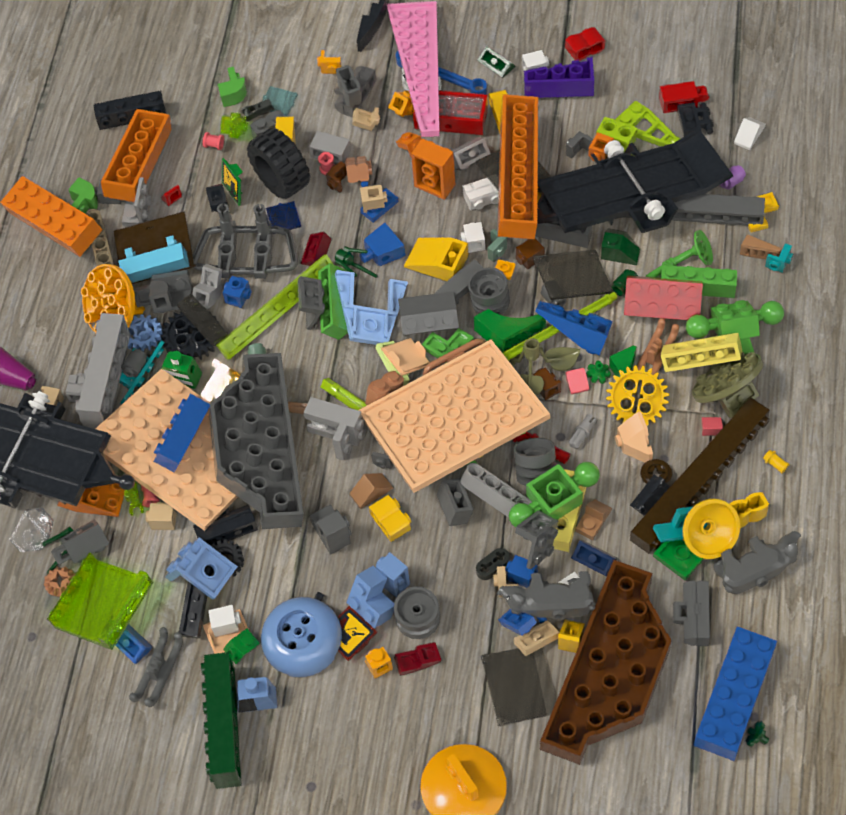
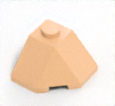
[615,411,653,463]

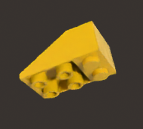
[404,238,469,281]

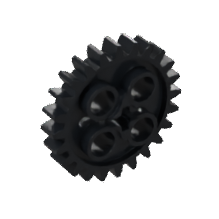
[161,307,222,360]

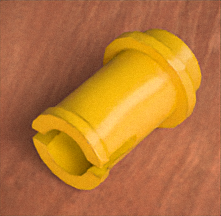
[763,450,789,474]

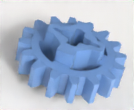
[128,314,163,352]

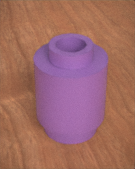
[720,165,746,190]

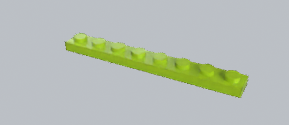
[216,255,333,360]

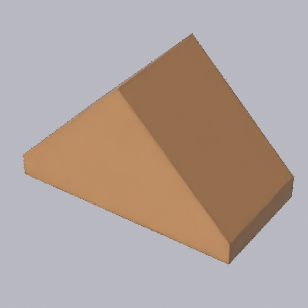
[349,473,393,509]

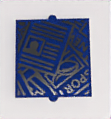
[266,201,301,234]

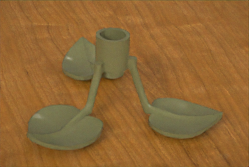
[509,338,580,396]

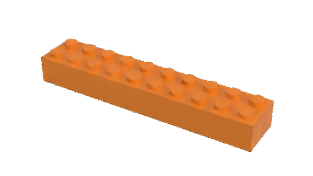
[498,94,538,239]

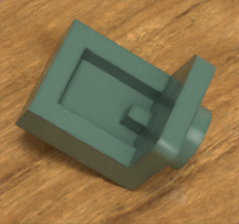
[487,229,507,262]

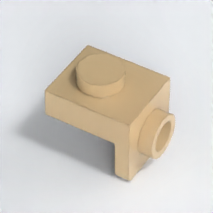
[352,107,380,131]
[493,566,519,597]

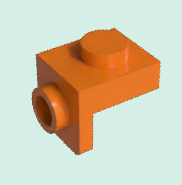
[396,132,421,156]

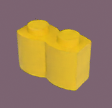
[729,492,769,528]
[368,495,412,542]

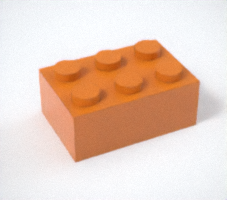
[411,138,456,200]

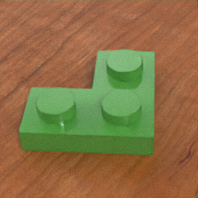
[422,328,474,363]

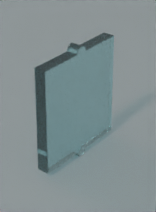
[262,86,298,116]

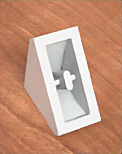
[734,117,766,150]

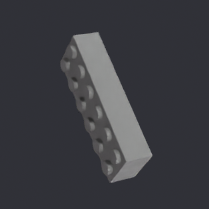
[75,313,130,429]

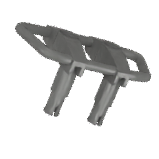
[193,204,298,279]

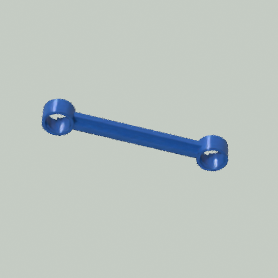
[396,51,487,95]

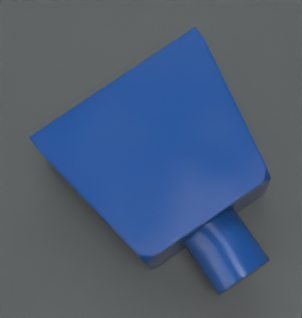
[359,223,405,266]

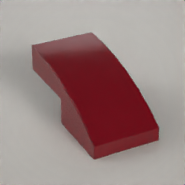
[394,642,442,676]

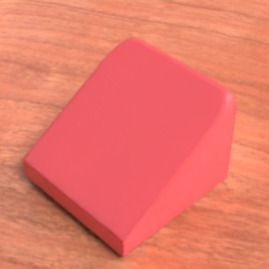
[566,368,589,394]
[702,417,723,436]

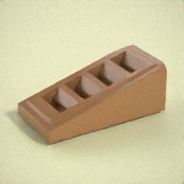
[740,235,781,260]

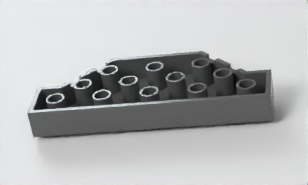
[209,353,304,529]

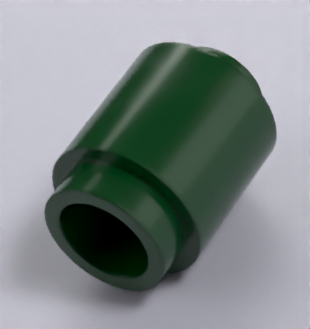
[612,269,638,296]

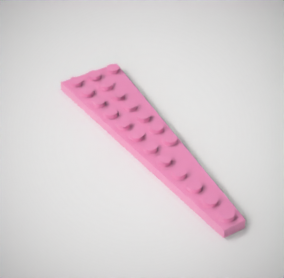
[387,1,440,137]

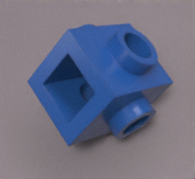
[223,276,252,308]

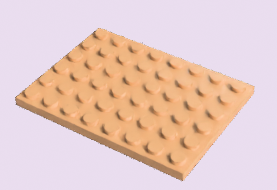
[358,340,551,493]
[96,369,238,531]

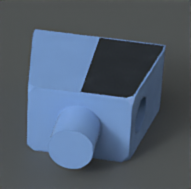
[237,677,277,713]

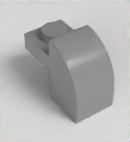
[191,264,223,309]

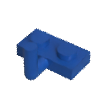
[360,181,399,223]
[498,608,547,636]

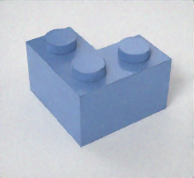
[346,566,394,629]

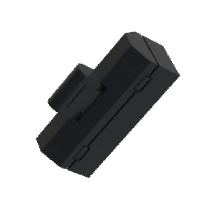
[193,505,258,546]

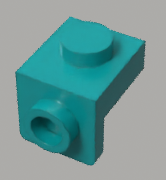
[765,243,793,273]

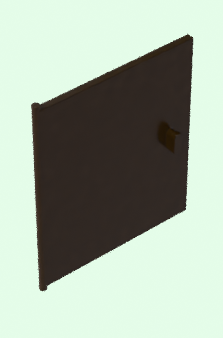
[114,211,196,284]

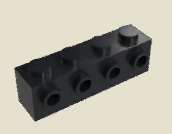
[93,90,167,130]

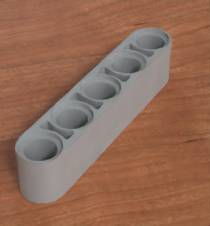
[460,463,532,518]

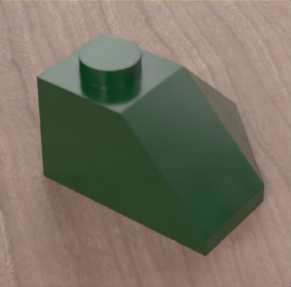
[601,228,640,266]

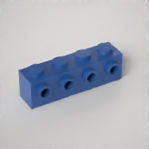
[153,394,210,472]

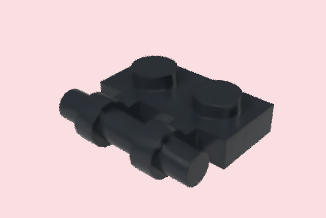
[677,103,714,136]

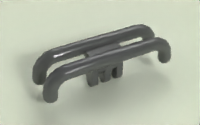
[129,627,183,708]

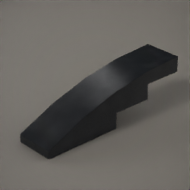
[356,0,389,52]

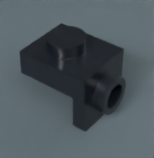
[206,184,228,212]

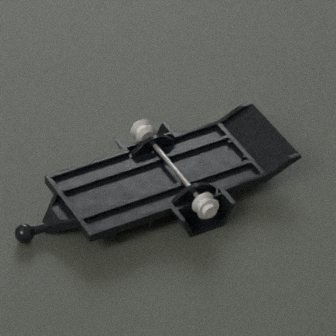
[537,130,733,234]
[0,391,135,509]

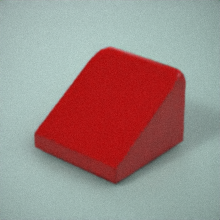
[161,184,182,206]

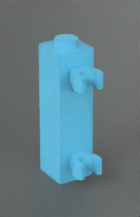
[119,235,189,283]

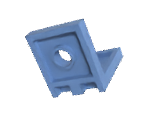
[165,538,238,600]

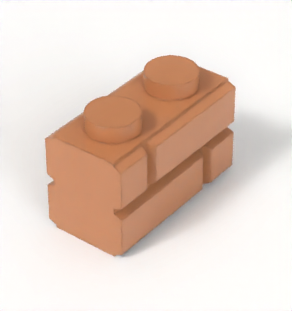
[345,156,372,183]

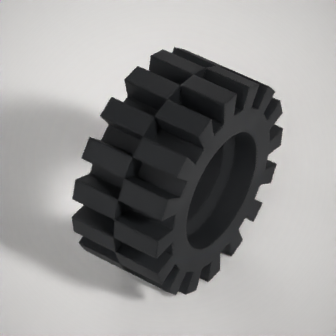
[211,540,244,576]

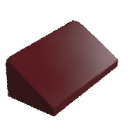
[300,232,331,266]

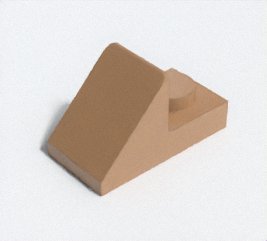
[575,499,612,540]

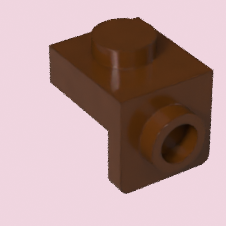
[326,161,347,193]

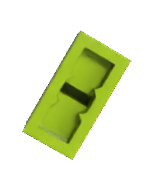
[596,117,637,152]

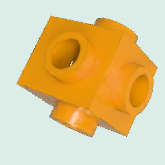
[388,90,414,117]

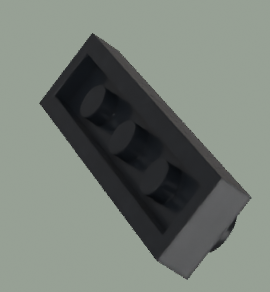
[179,566,213,638]

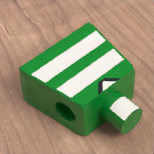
[162,351,202,389]

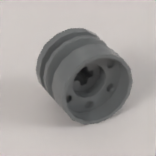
[468,267,510,315]
[513,438,556,486]

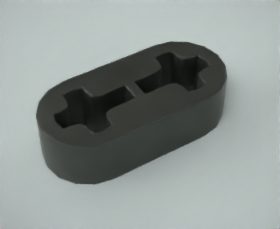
[476,548,510,580]

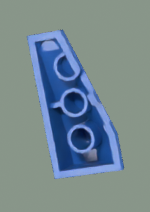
[535,301,613,355]

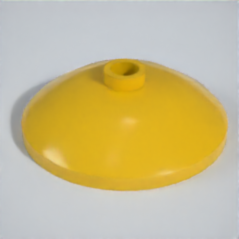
[683,498,740,559]

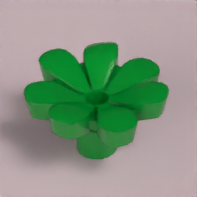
[586,360,611,384]

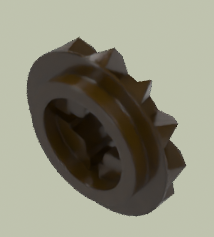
[640,459,672,484]

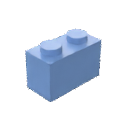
[376,552,410,598]

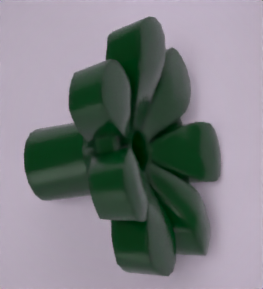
[745,721,769,747]

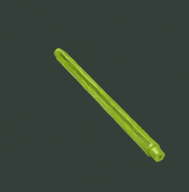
[502,292,618,361]

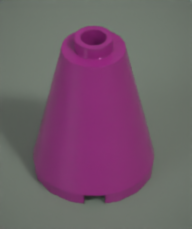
[0,347,36,391]

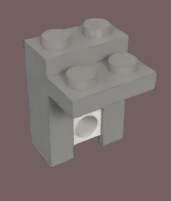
[304,397,366,460]

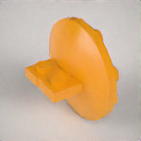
[81,264,145,334]
[421,744,507,815]

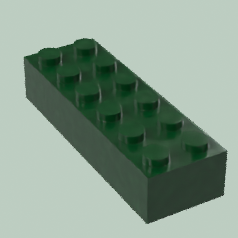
[201,652,242,789]

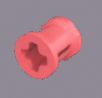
[203,132,224,150]
[318,152,334,175]
[141,486,160,507]

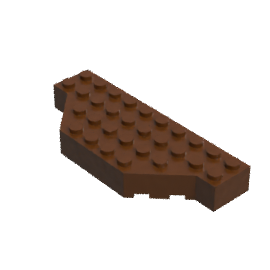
[540,560,672,765]

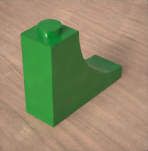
[474,309,546,353]

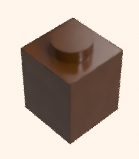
[515,238,545,269]

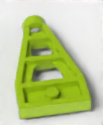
[615,100,681,146]

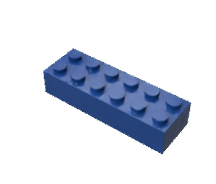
[694,626,777,761]

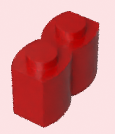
[565,27,605,61]

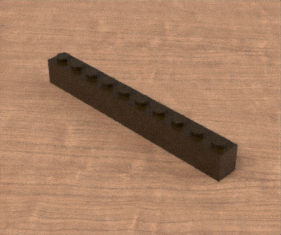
[630,397,770,554]

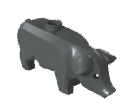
[713,531,801,594]
[497,571,595,620]

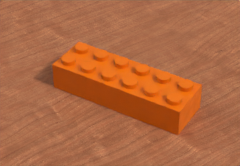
[101,109,172,202]
[0,176,103,257]

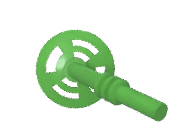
[646,230,713,278]

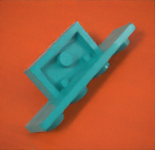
[119,340,164,404]
[653,507,707,542]

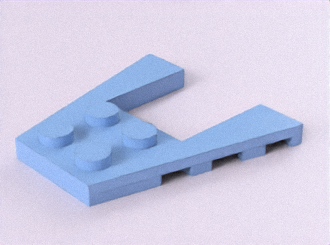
[335,270,408,345]

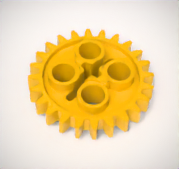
[606,365,669,427]

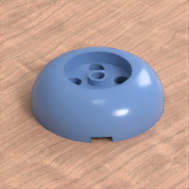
[261,597,342,677]

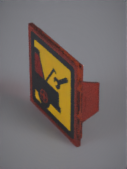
[338,606,378,661]

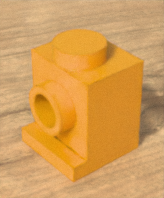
[365,647,393,679]

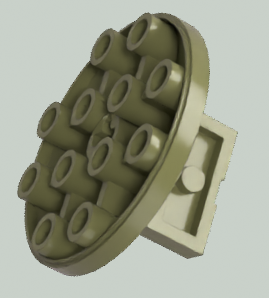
[692,352,764,418]

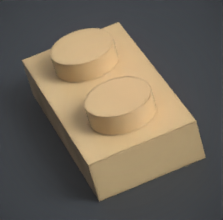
[514,620,559,656]

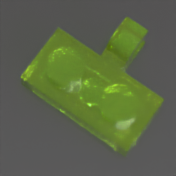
[124,481,144,516]

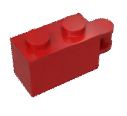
[659,81,709,114]

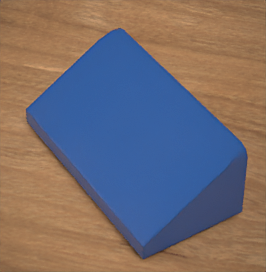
[108,622,153,664]

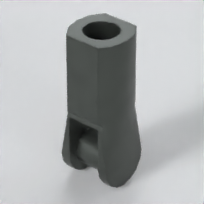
[241,99,274,121]

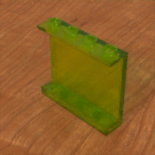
[47,552,154,650]

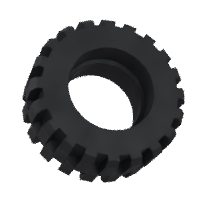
[247,128,310,199]

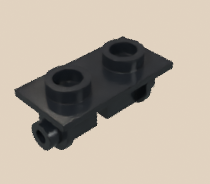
[630,474,670,516]

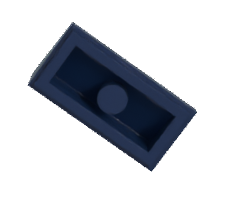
[571,540,617,577]

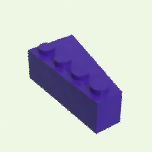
[524,57,594,98]

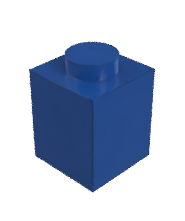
[505,555,538,588]

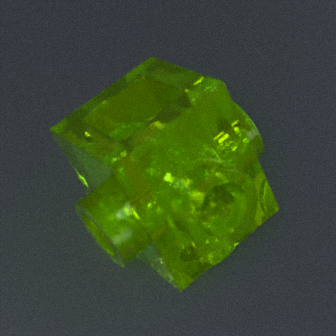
[220,112,248,138]

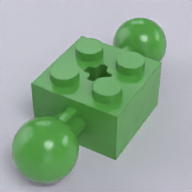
[686,300,784,339]
[509,462,600,527]

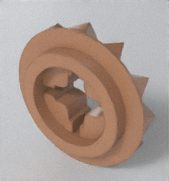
[44,566,76,597]

